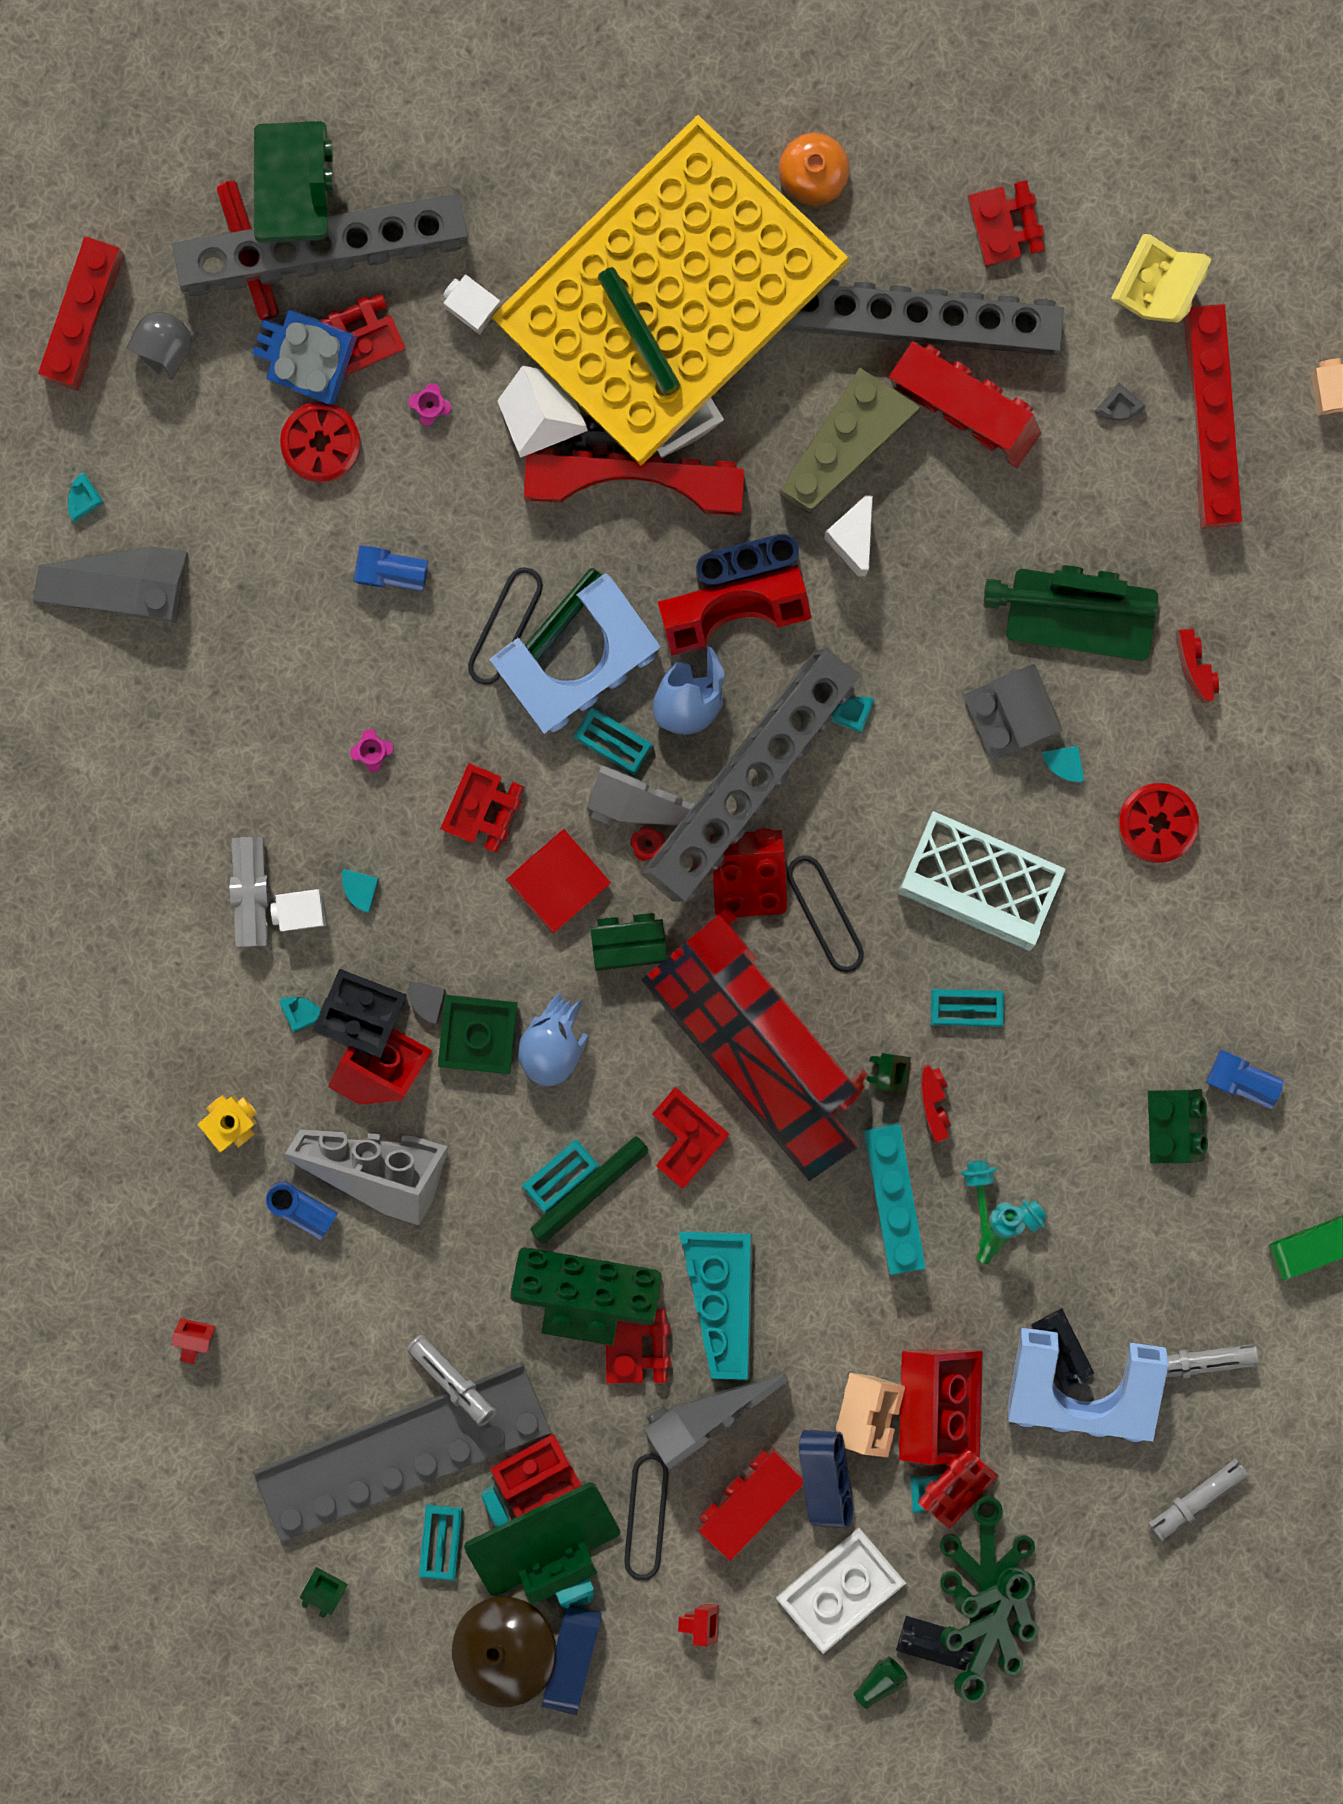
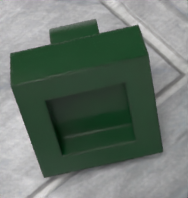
[866,1053,911,1093]
[300,1567,348,1618]

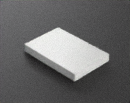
[776,1527,906,1654]

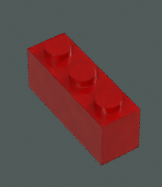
[698,1448,803,1561]

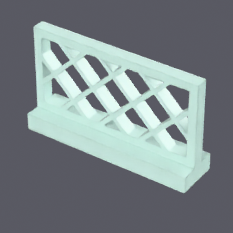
[897,811,1066,951]

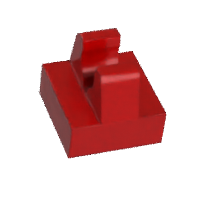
[171,1318,216,1364]
[678,1604,719,1647]

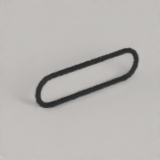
[468,567,543,685]
[787,855,864,972]
[624,1454,668,1580]

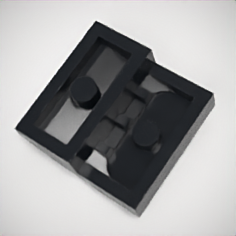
[312,969,407,1059]

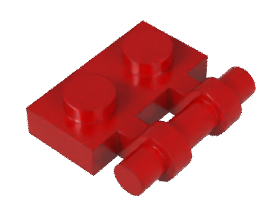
[967,180,1045,267]
[320,293,406,377]
[440,762,525,853]
[605,1309,671,1384]
[918,1448,999,1529]

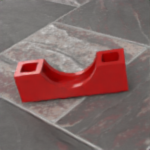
[38,236,125,391]
[657,565,812,656]

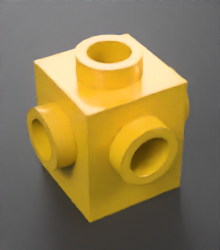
[197,1095,258,1152]

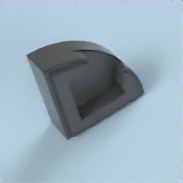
[1094,383,1146,420]
[408,981,445,1025]

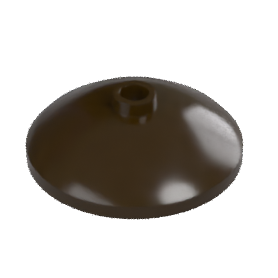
[452,1596,557,1708]

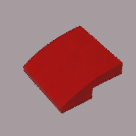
[506,829,611,934]
[490,1434,582,1517]

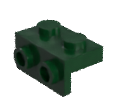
[1148,1089,1208,1163]

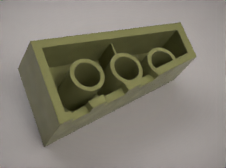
[780,367,921,514]

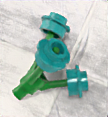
[961,1160,1048,1264]

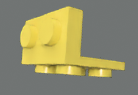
[1111,234,1211,323]

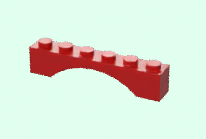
[1184,304,1242,529]
[524,448,744,516]

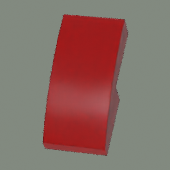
[1175,629,1219,703]
[920,1064,951,1143]

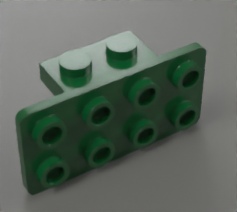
[254,121,334,242]
[1006,565,1159,661]
[510,1247,662,1346]
[464,1482,620,1605]

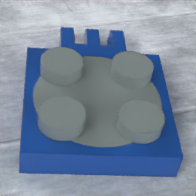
[252,310,357,404]

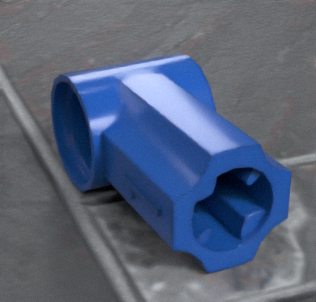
[353,545,428,592]
[1205,1049,1284,1109]
[266,1181,338,1240]

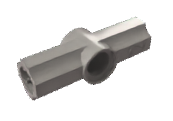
[230,837,270,947]

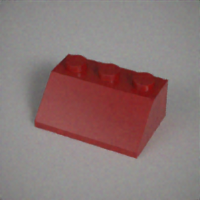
[899,1349,982,1465]

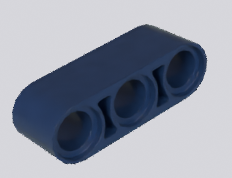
[696,534,799,588]
[799,1430,854,1528]
[541,1605,602,1716]

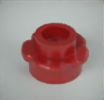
[630,826,666,861]

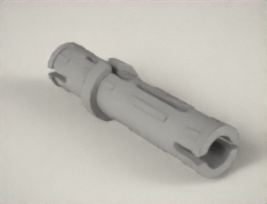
[406,1335,496,1427]
[1166,1343,1259,1379]
[1148,1458,1249,1542]

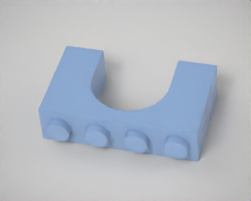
[489,573,661,733]
[1008,1328,1168,1442]

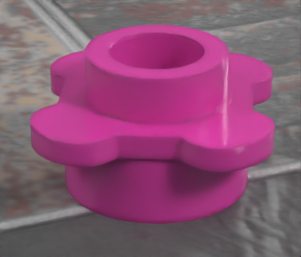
[408,383,451,426]
[350,729,393,772]

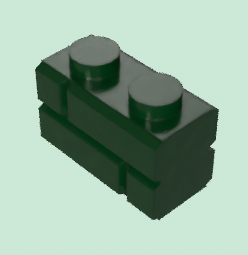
[590,913,667,971]

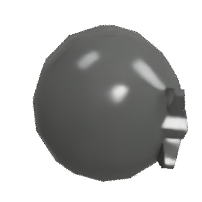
[126,312,199,380]

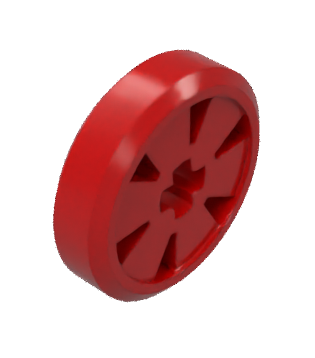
[280,402,361,483]
[1118,783,1199,863]

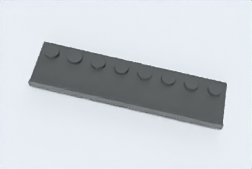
[252,1361,551,1542]

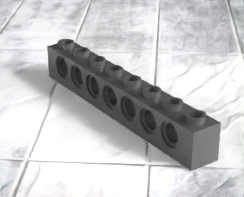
[172,193,468,296]
[781,279,1064,356]
[641,649,859,902]

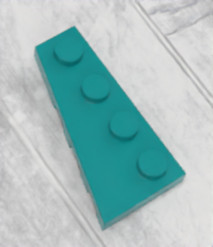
[679,1231,753,1380]

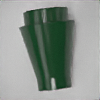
[853,1656,908,1709]

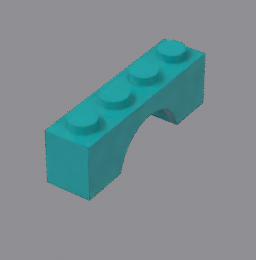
[863,1123,926,1275]

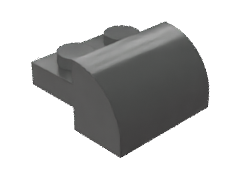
[963,664,1063,761]

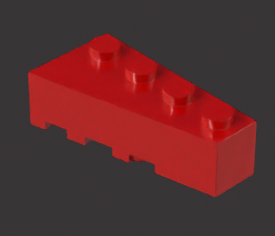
[888,341,1041,469]

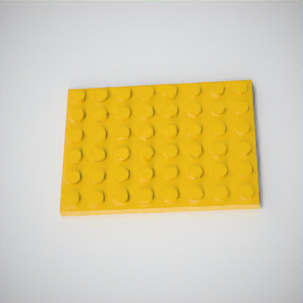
[491,115,850,465]

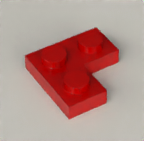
[652,1087,730,1189]

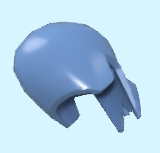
[653,647,726,735]
[518,993,589,1087]

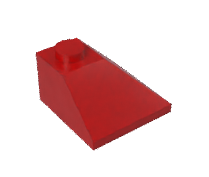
[328,1029,432,1105]

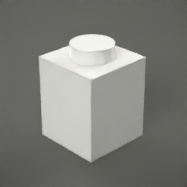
[443,274,501,335]
[271,889,326,931]

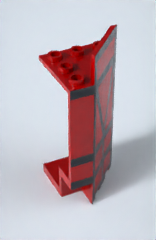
[641,907,868,1181]

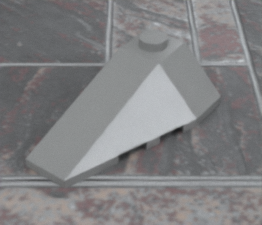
[586,766,713,828]
[285,1130,448,1225]

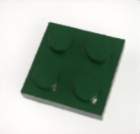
[438,995,518,1074]

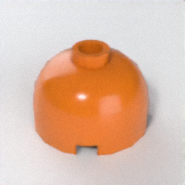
[778,132,850,207]

